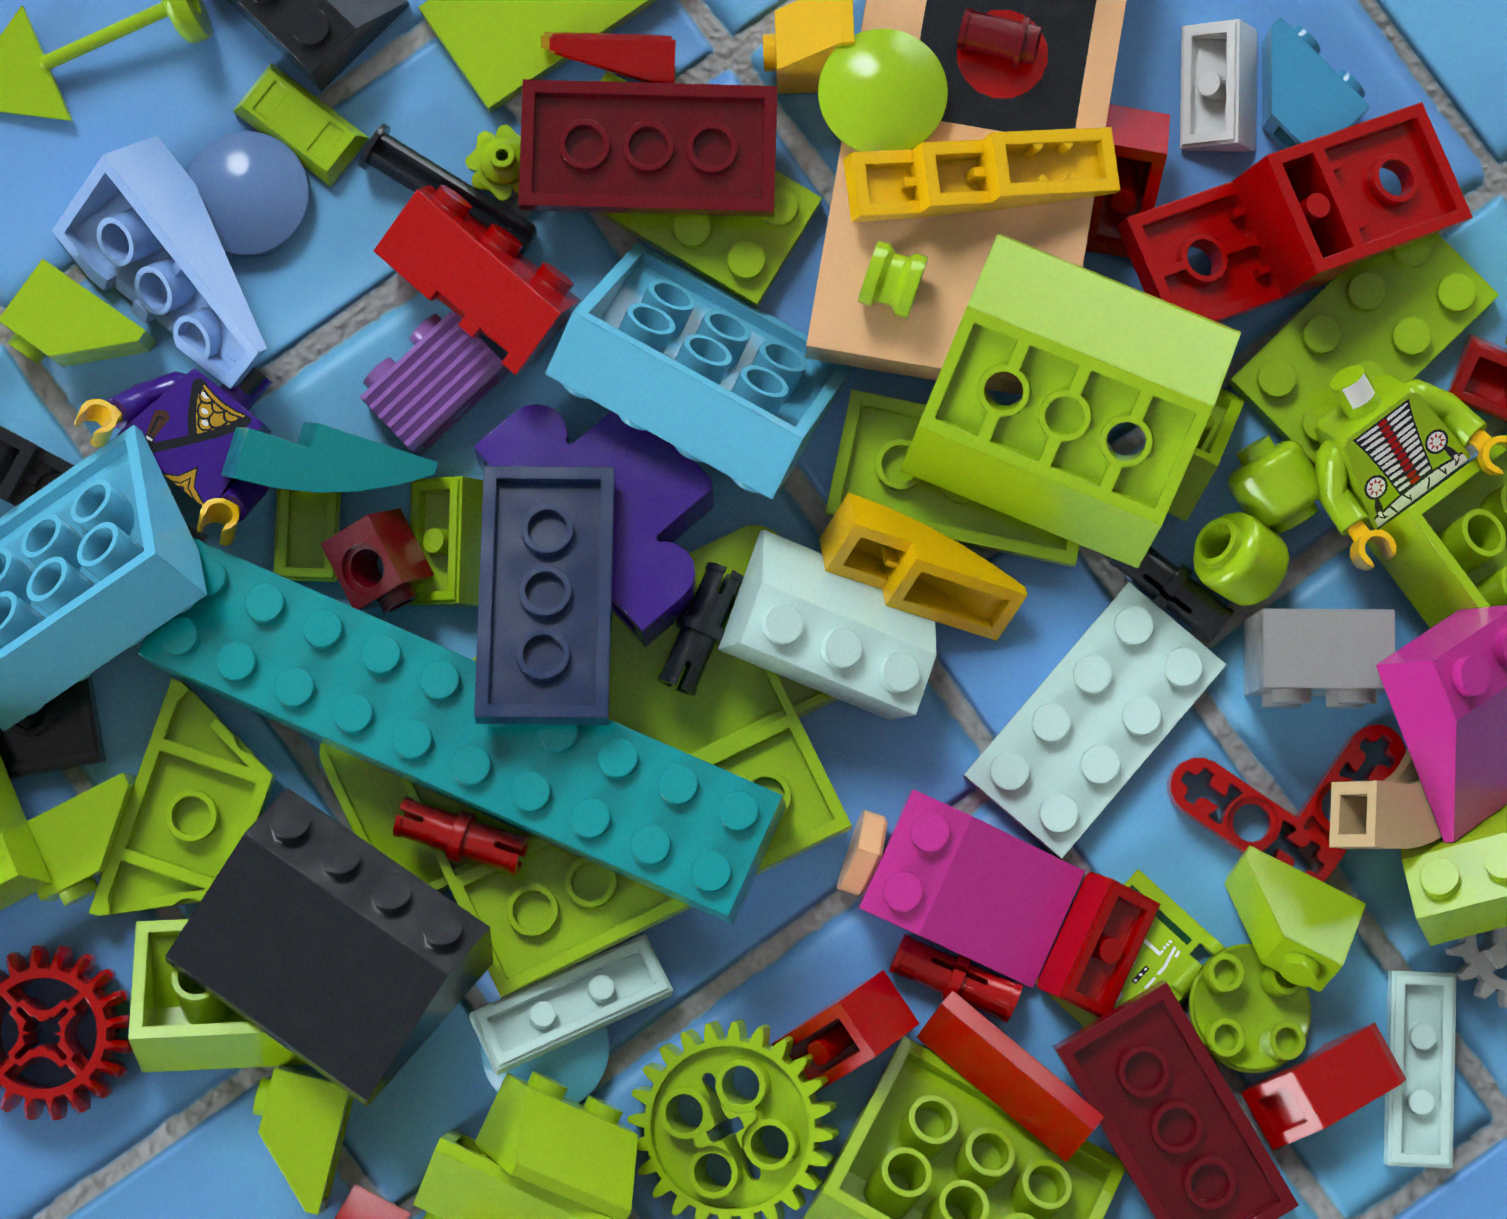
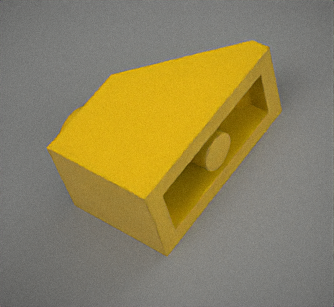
[763,0,855,94]

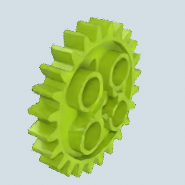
[627,1019,839,1219]

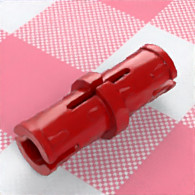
[393,796,529,876]
[888,934,1023,1023]

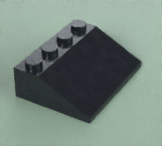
[165,787,494,1107]

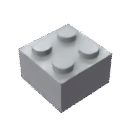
[1244,608,1395,709]

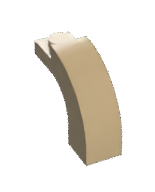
[1329,748,1442,849]

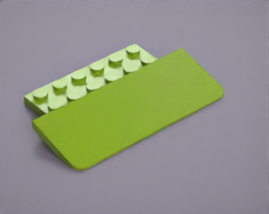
[320,525,853,998]

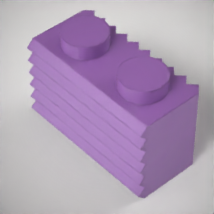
[360,310,509,457]

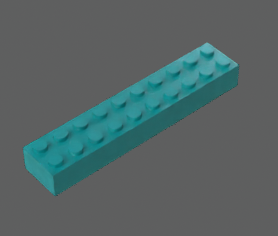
[138,538,787,925]

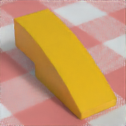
[819,492,1028,641]

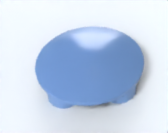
[187,131,309,256]

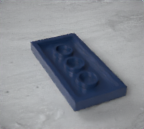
[474,466,615,725]

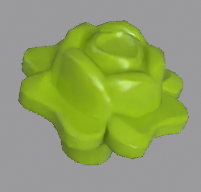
[465,125,521,202]

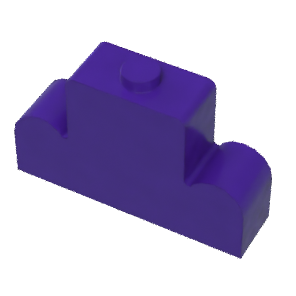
[473,404,714,648]

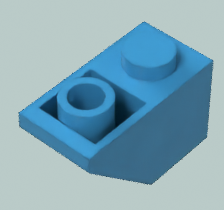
[1262,17,1370,149]

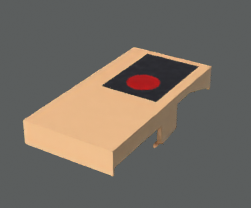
[805,0,1127,395]

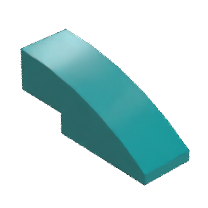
[221,422,439,493]

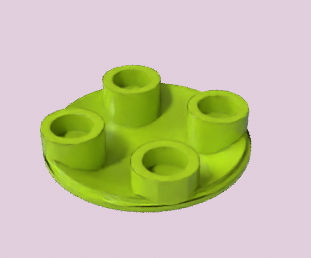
[818,29,948,152]
[1189,944,1311,1073]

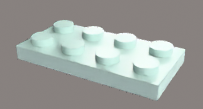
[963,582,1227,859]

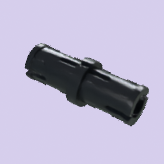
[1109,546,1235,643]
[657,562,744,696]

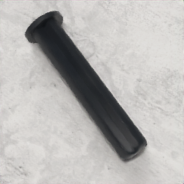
[358,123,537,255]

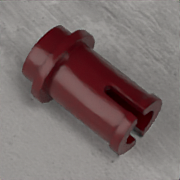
[957,7,1042,68]

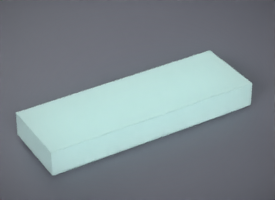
[469,934,673,1076]
[1383,970,1457,1168]

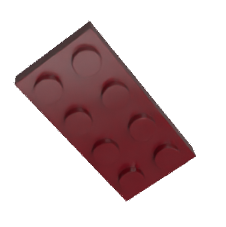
[518,79,778,217]
[1052,980,1299,1219]

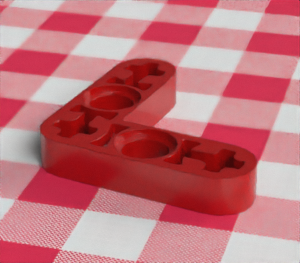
[1167,725,1406,882]

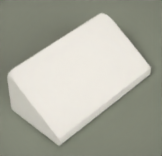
[1180,19,1257,152]

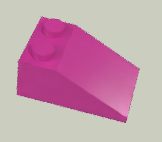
[1376,605,1507,843]
[857,789,1085,988]

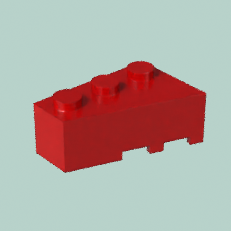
[373,185,581,375]

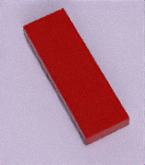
[917,990,1104,1163]

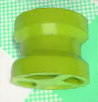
[858,240,928,319]

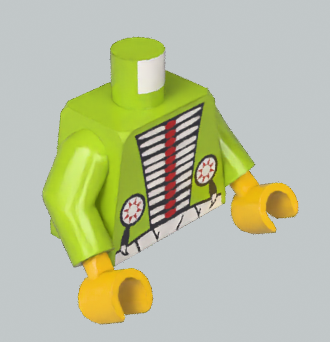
[1315,365,1507,571]

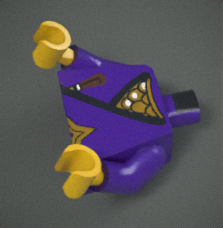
[74,367,273,546]

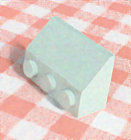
[718,530,937,720]

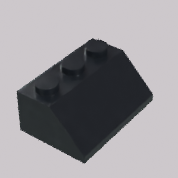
[227,0,409,92]

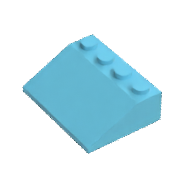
[545,242,854,499]
[0,425,207,731]

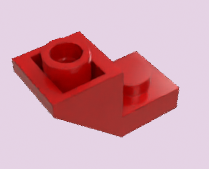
[1241,1022,1407,1150]

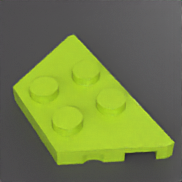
[89,678,277,916]

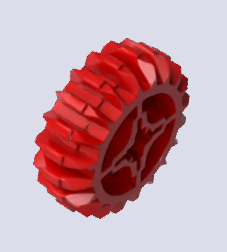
[0,945,133,1120]

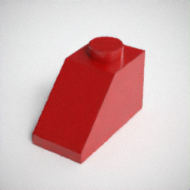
[1086,104,1170,258]
[770,970,920,1093]

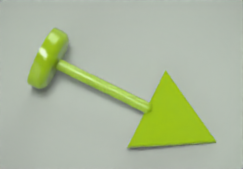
[0,0,213,121]

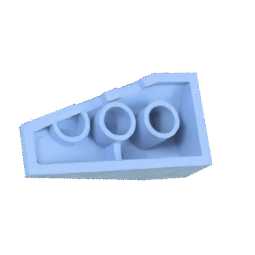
[52,136,267,389]

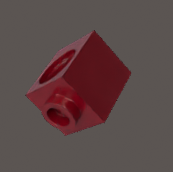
[321,508,435,614]

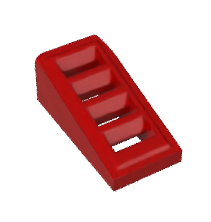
[541,32,676,83]

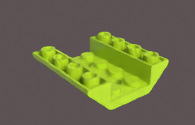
[900,233,1241,568]

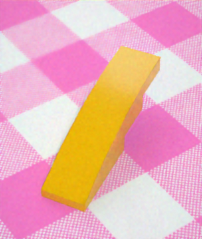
[843,127,1120,223]

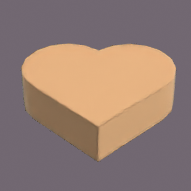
[837,809,887,896]

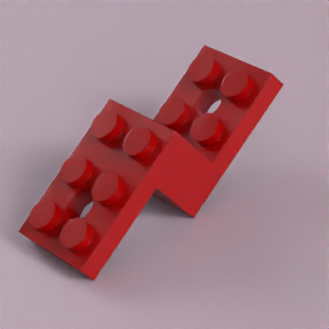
[1116,102,1473,323]

